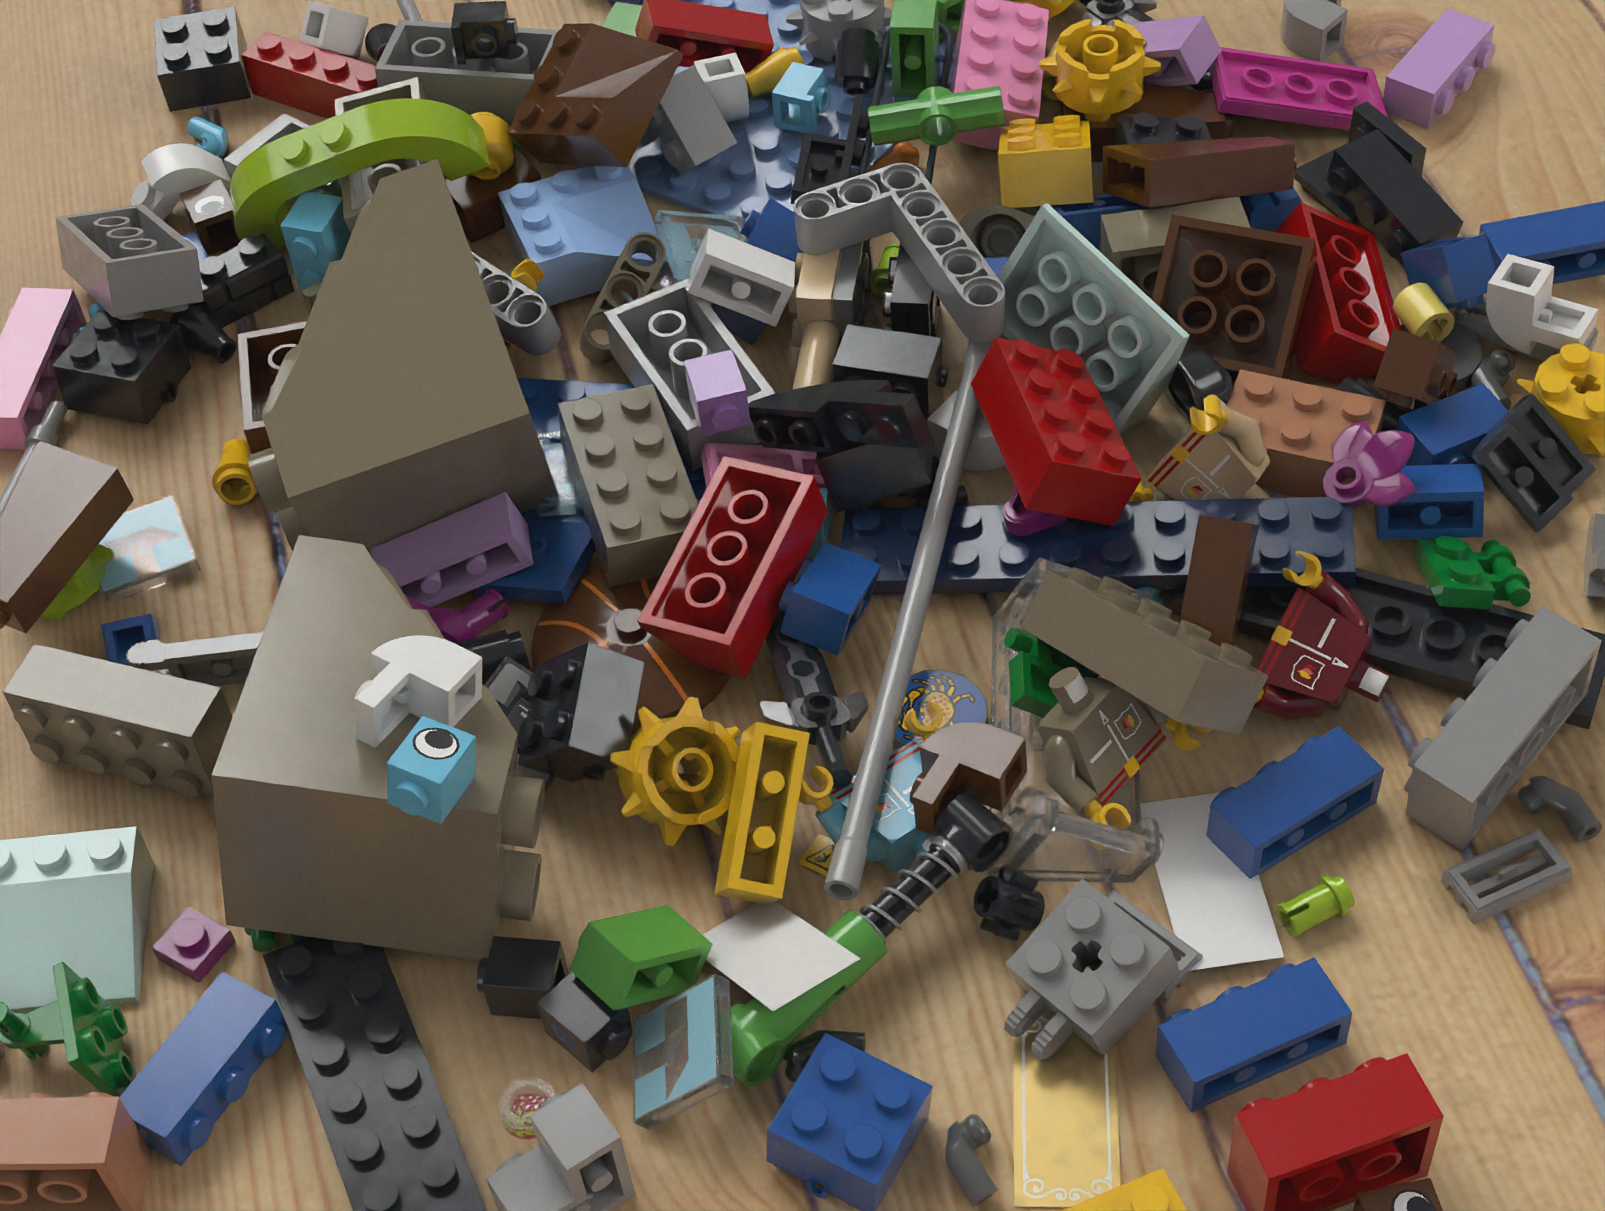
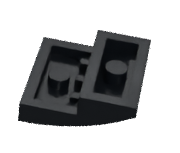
[1470,393,1597,532]

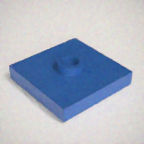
[474,519,596,604]

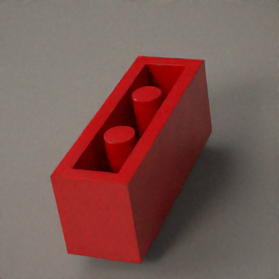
[635,0,774,73]

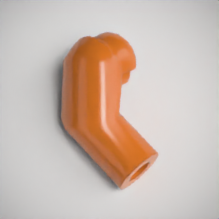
[867,142,920,173]

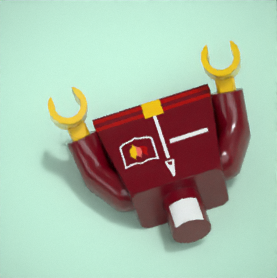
[1254,551,1392,720]

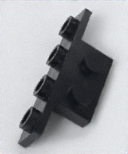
[790,94,869,204]

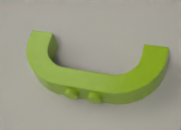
[230,98,490,248]

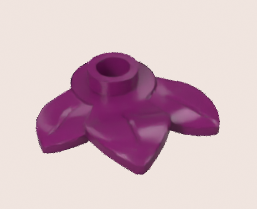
[1323,421,1415,508]

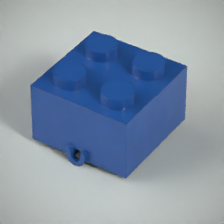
[766,1033,933,1211]

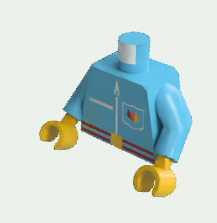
[799,701,943,871]

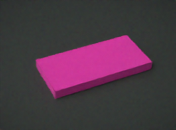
[1209,47,1388,131]

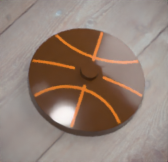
[531,569,731,734]

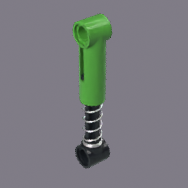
[715,794,1013,1087]

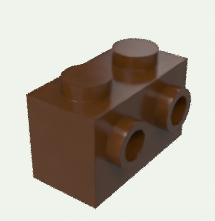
[1373,329,1458,412]

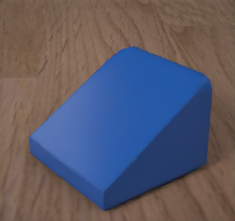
[101,614,160,666]

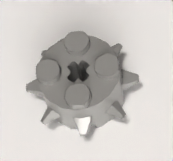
[786,0,892,62]

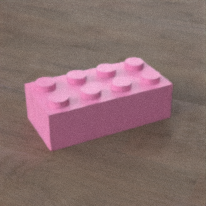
[949,0,1049,151]

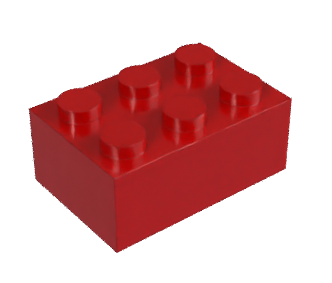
[1227,1053,1444,1211]

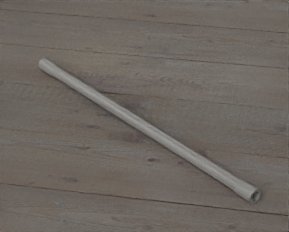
[824,339,993,900]

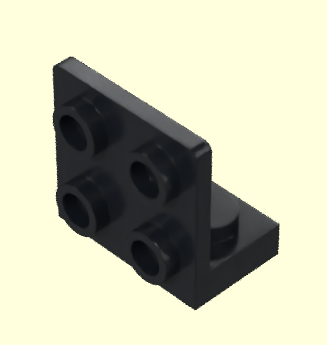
[1294,101,1426,224]

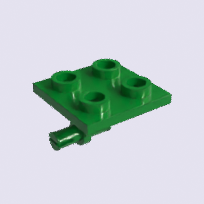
[0,962,136,1097]

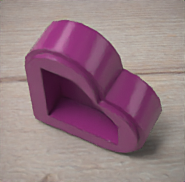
[1002,486,1067,536]

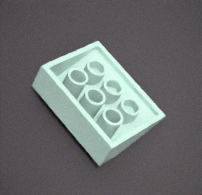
[998,203,1190,434]
[0,826,154,1014]

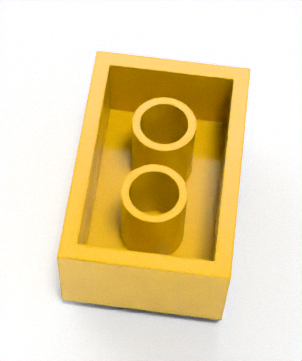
[998,115,1094,208]

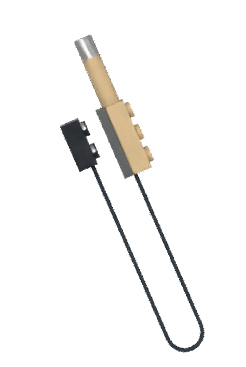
[789,22,953,390]

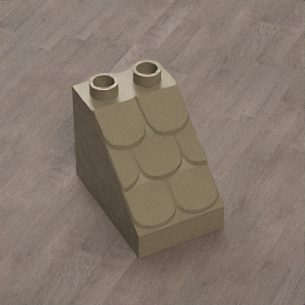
[248,159,560,555]
[211,535,545,960]

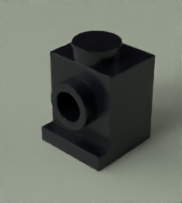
[451,1,518,65]

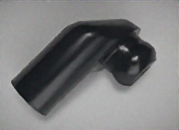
[783,1030,866,1082]

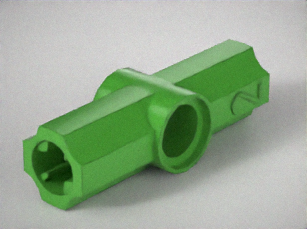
[868,86,1006,146]

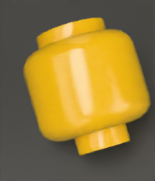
[469,112,515,180]

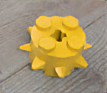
[1039,19,1161,122]
[1516,343,1605,457]
[610,696,740,846]

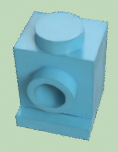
[772,62,830,135]

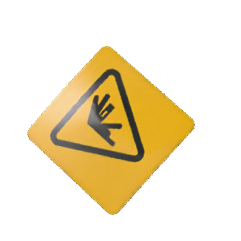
[799,834,835,877]

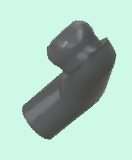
[1471,349,1515,410]
[1518,775,1602,842]
[945,1114,998,1207]

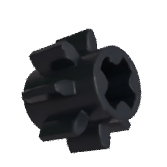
[974,866,1045,941]

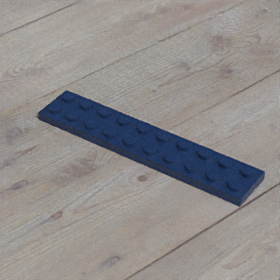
[840,497,1356,595]

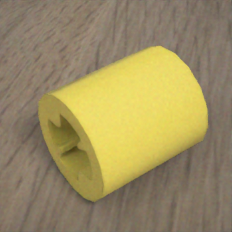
[1393,283,1455,342]

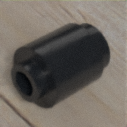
[835,28,879,96]
[458,629,530,688]

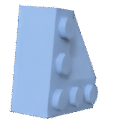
[498,165,670,306]

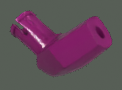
[404,589,509,645]

